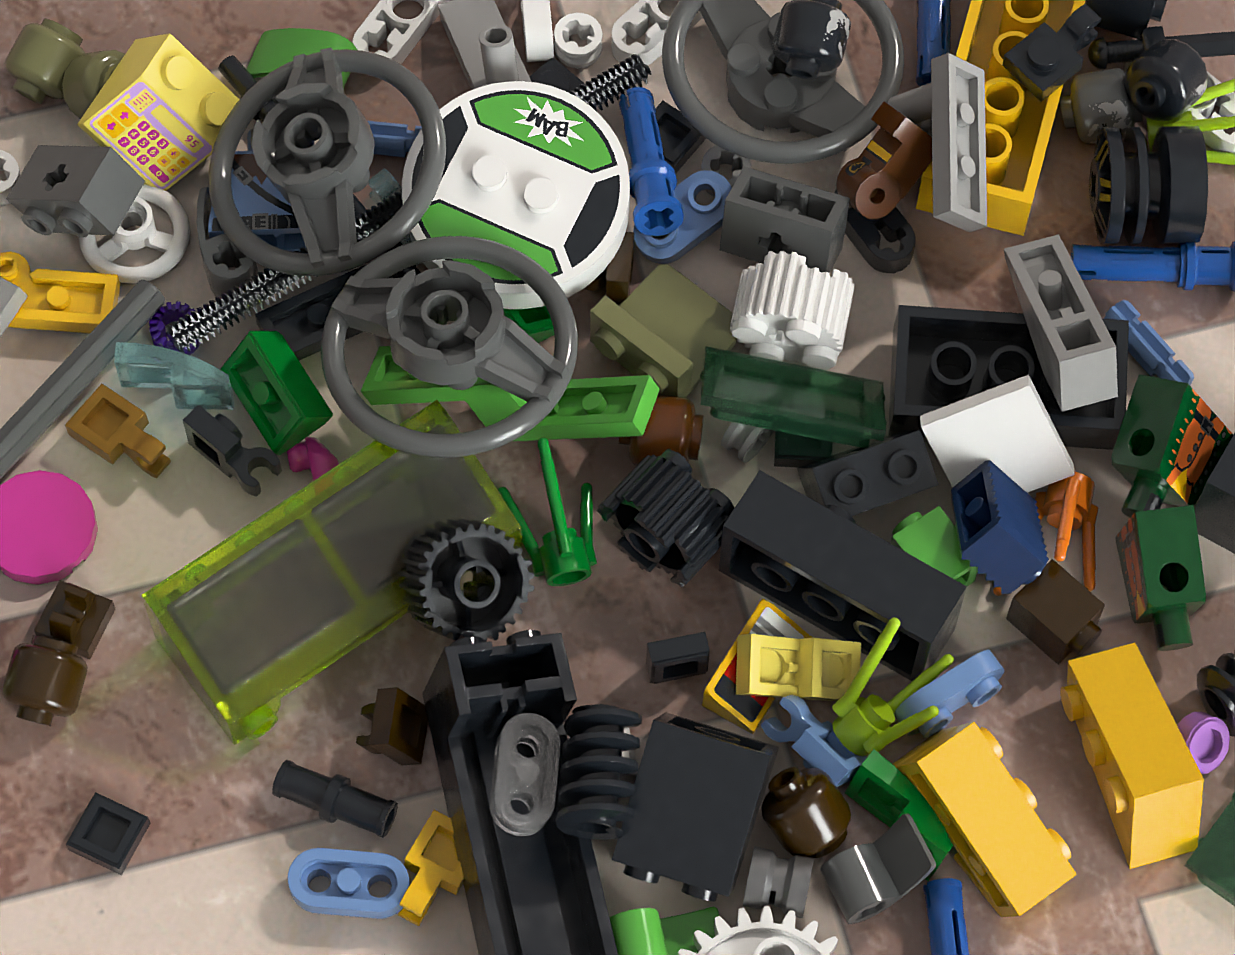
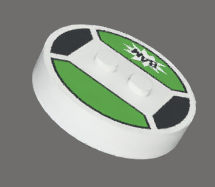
[402,81,630,309]

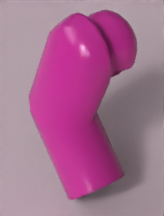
[287,437,347,511]

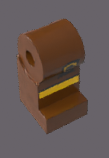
[836,101,932,219]

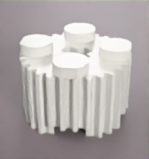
[730,251,855,370]

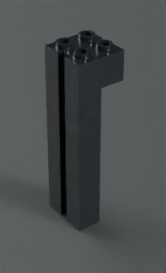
[422,630,618,955]

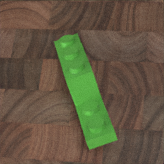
[360,346,660,441]

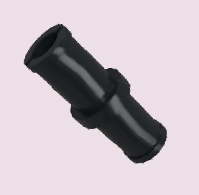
[272,760,398,838]

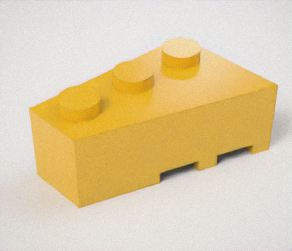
[1060,642,1204,869]
[892,721,1077,917]

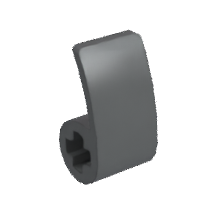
[196,187,258,298]
[820,814,936,924]

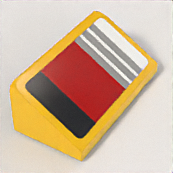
[702,598,812,734]

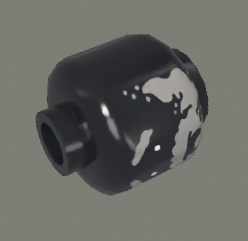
[772,0,851,80]
[1124,39,1208,121]

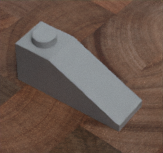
[1004,234,1118,411]

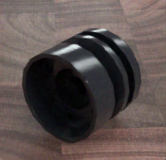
[1089,126,1208,245]

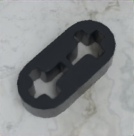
[834,188,916,273]

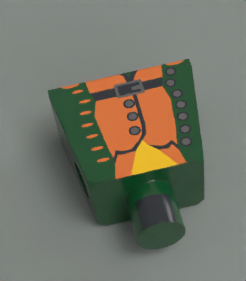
[1111,374,1234,518]
[1115,505,1206,651]

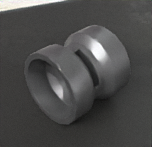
[743,846,814,918]

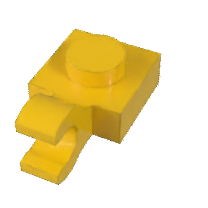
[398,809,464,926]

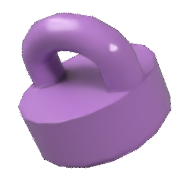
[1177,711,1230,774]

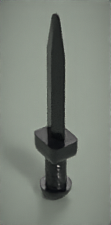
[1088,26,1235,70]

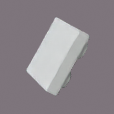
[920,374,1075,492]

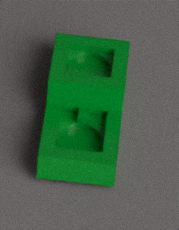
[844,749,953,881]

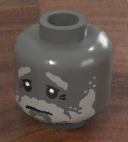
[1060,68,1143,144]

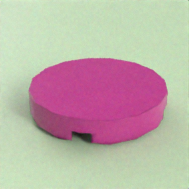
[0,470,98,585]

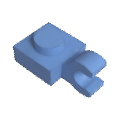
[761,694,867,787]

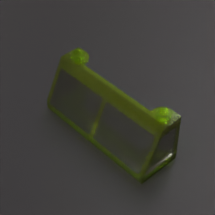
[141,400,522,745]

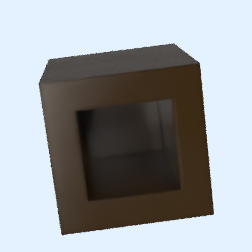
[1006,559,1105,665]

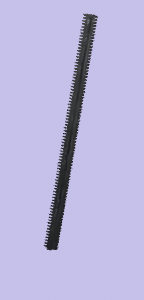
[166,54,652,355]

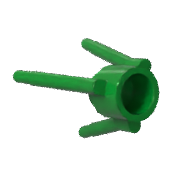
[497,437,597,586]

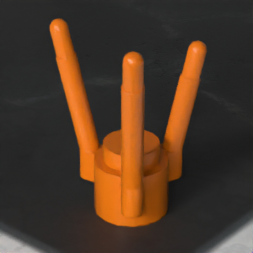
[993,471,1099,596]

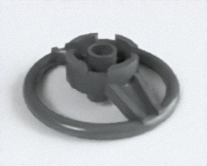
[662,0,904,164]
[209,47,446,276]
[321,236,578,457]

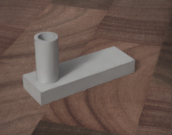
[438,0,531,90]
[888,53,987,232]

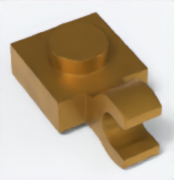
[65,383,171,479]

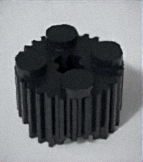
[597,449,735,588]
[399,518,535,642]

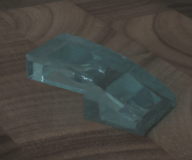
[114,342,234,410]

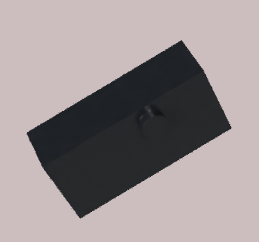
[888,305,1129,450]
[719,470,967,681]

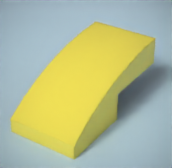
[736,634,861,701]

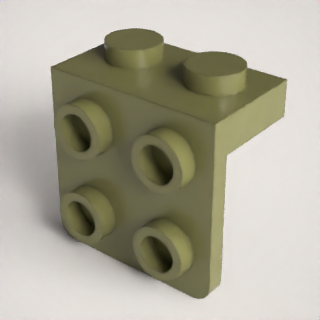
[590,264,738,398]

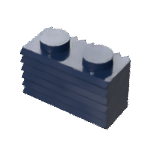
[951,460,1049,594]

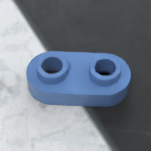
[633,170,732,264]
[894,650,1005,738]
[288,848,410,919]

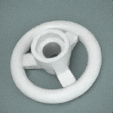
[79,184,190,284]

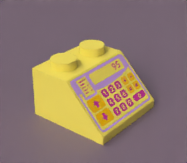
[77,33,240,191]

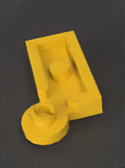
[0,251,121,333]

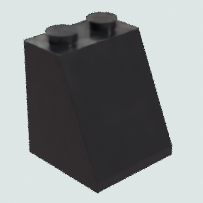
[612,712,779,902]

